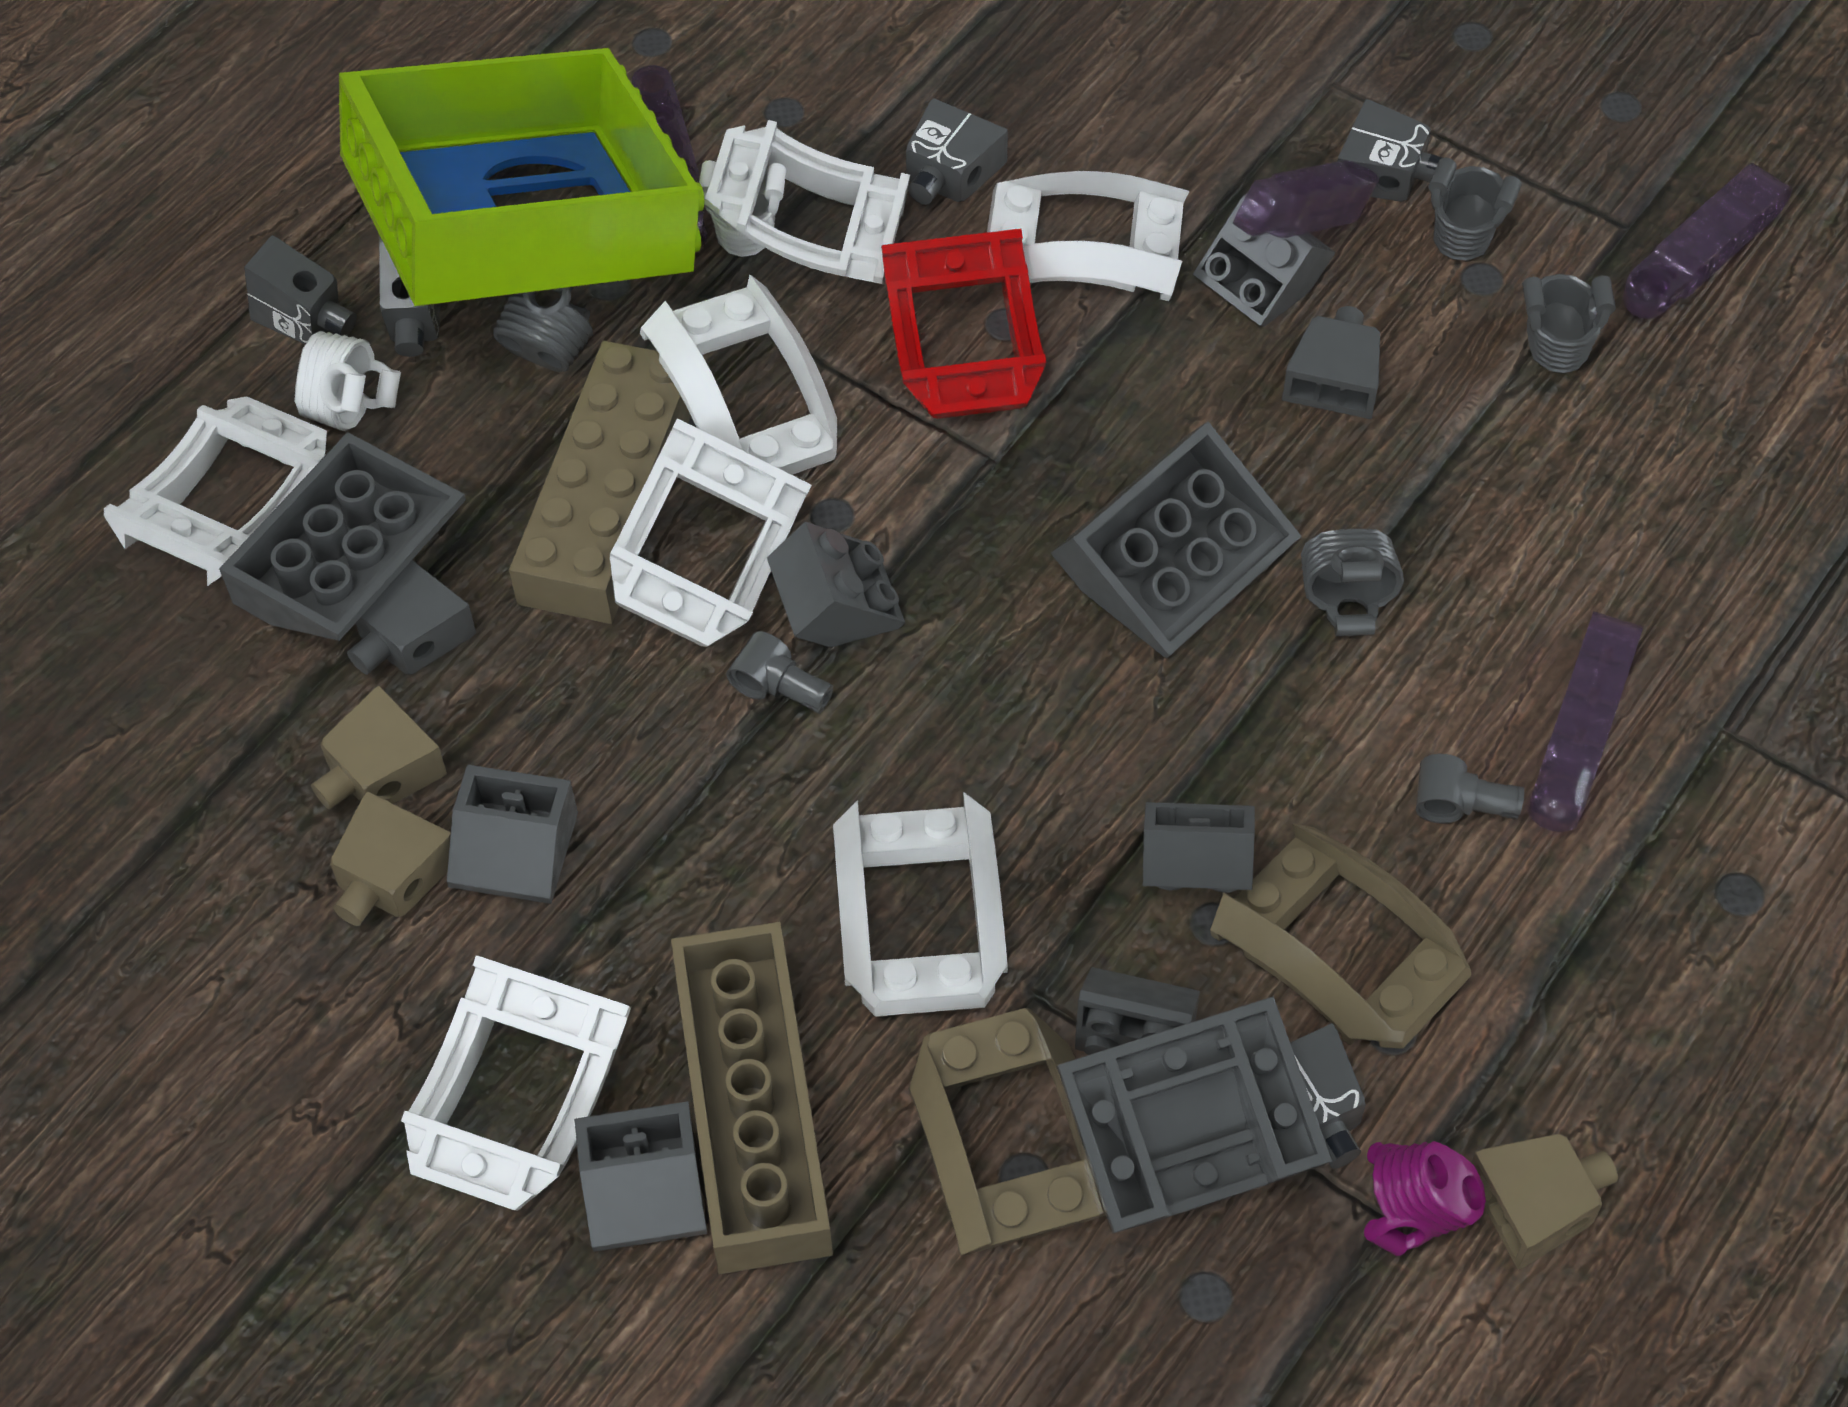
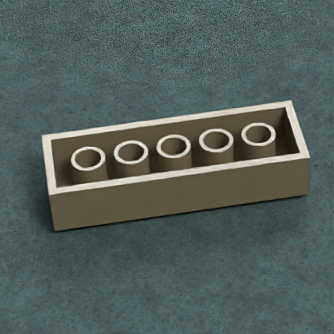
[509,340,691,624]
[671,922,833,1274]

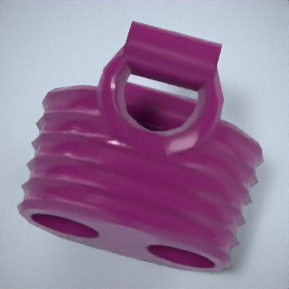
[1364,1141,1486,1256]

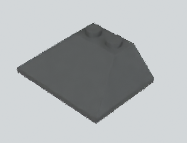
[1056,996,1332,1234]

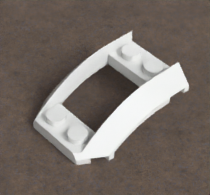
[705,120,910,285]
[987,171,1189,301]
[640,274,837,475]
[104,396,327,586]
[610,418,812,647]
[833,792,1008,1016]
[401,955,631,1211]

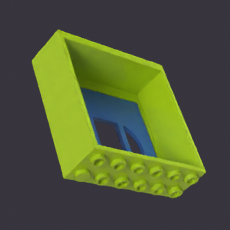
[339,48,704,306]

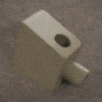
[311,686,447,810]
[330,791,451,926]
[1471,1134,1618,1270]

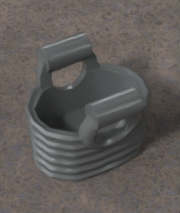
[1429,157,1522,261]
[1522,274,1616,373]
[493,287,593,372]
[1301,528,1404,637]

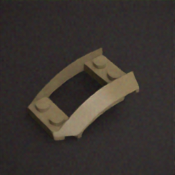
[1210,824,1471,1049]
[909,1008,1106,1256]

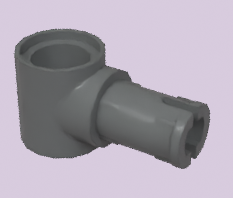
[726,631,833,714]
[1416,754,1524,824]

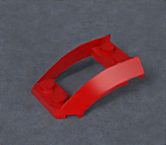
[881,228,1046,419]

